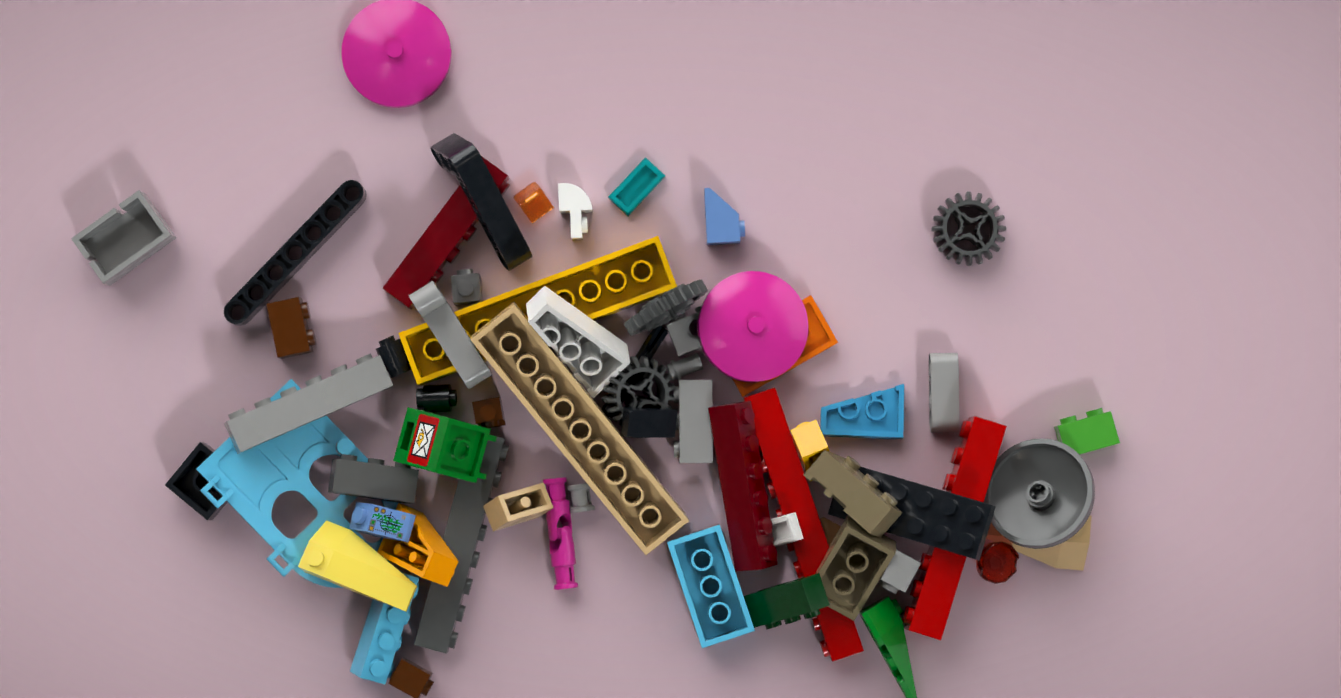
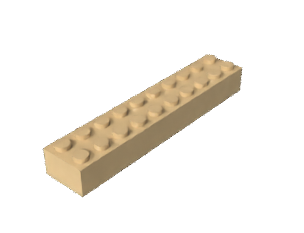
[470,302,689,555]

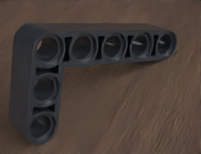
[430,133,532,271]

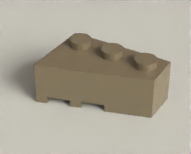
[803,450,902,538]

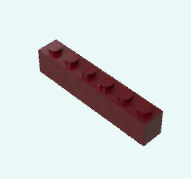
[383,156,510,310]
[708,401,778,572]

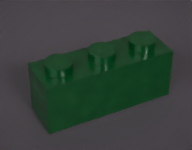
[744,573,830,630]

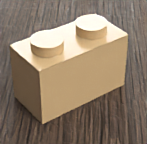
[483,482,553,532]

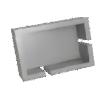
[71,190,177,286]

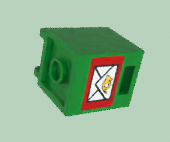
[393,407,497,483]

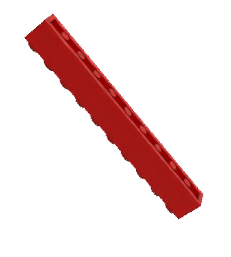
[743,387,864,662]

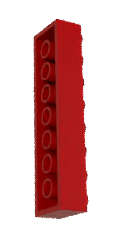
[902,416,1007,640]

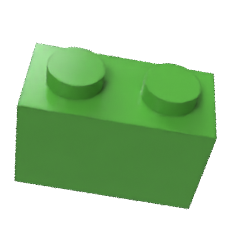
[1054,408,1120,455]

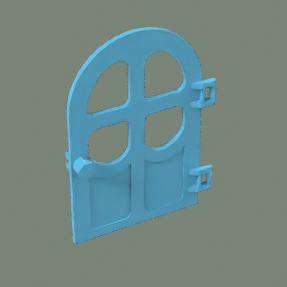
[196,379,401,588]

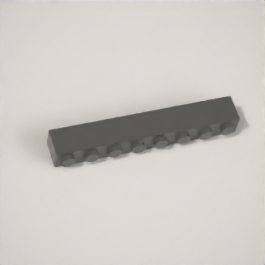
[414,434,509,653]

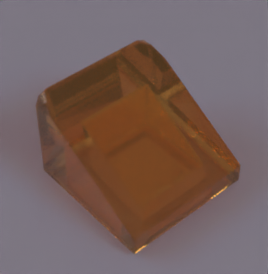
[513,182,554,223]

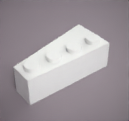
[526,286,630,398]

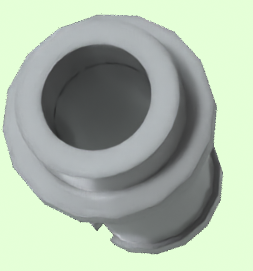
[666,353,703,381]

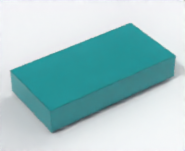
[608,157,665,216]

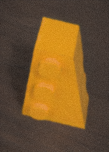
[377,503,459,587]

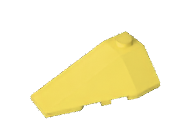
[298,520,417,612]

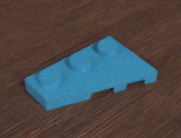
[820,384,904,440]

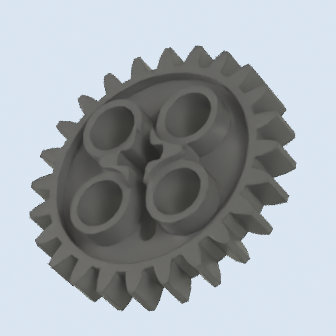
[624,279,708,336]

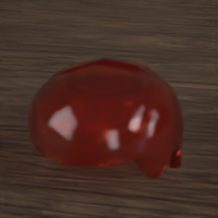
[976,541,1019,584]

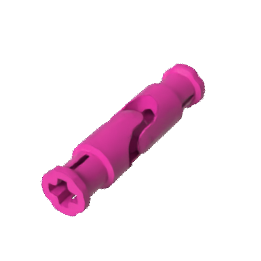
[543,477,578,590]

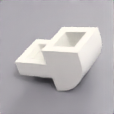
[558,183,593,240]

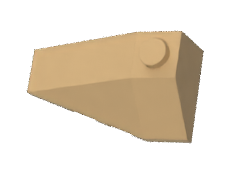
[986,516,1092,570]

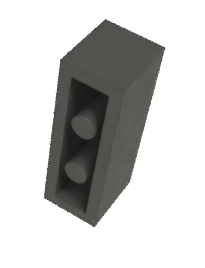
[328,454,419,504]

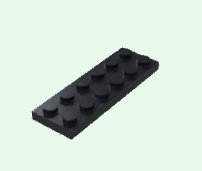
[828,467,996,560]

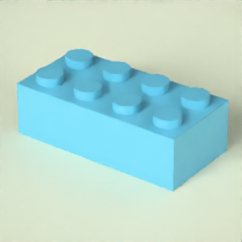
[667,524,755,648]

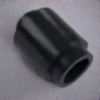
[376,335,411,378]
[416,384,457,413]

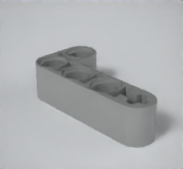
[409,281,493,389]

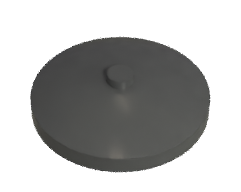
[984,438,1095,549]

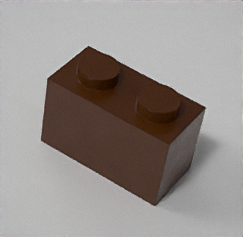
[266,297,316,359]

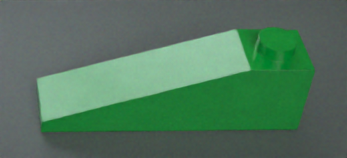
[859,596,917,698]

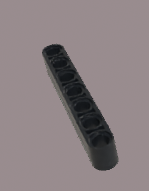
[224,180,367,326]

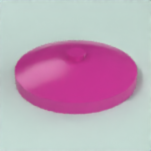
[341,0,452,108]
[697,271,808,382]

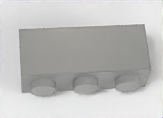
[674,380,713,463]

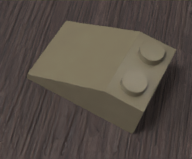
[816,515,896,621]

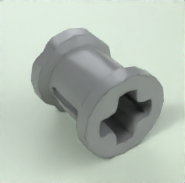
[567,483,595,513]

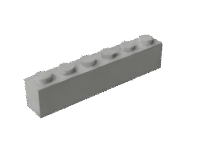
[224,354,393,454]

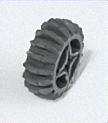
[931,192,1006,266]
[602,356,676,426]

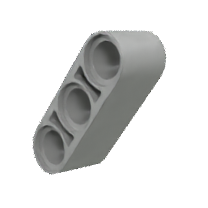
[929,353,959,433]

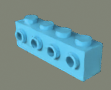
[350,570,419,684]

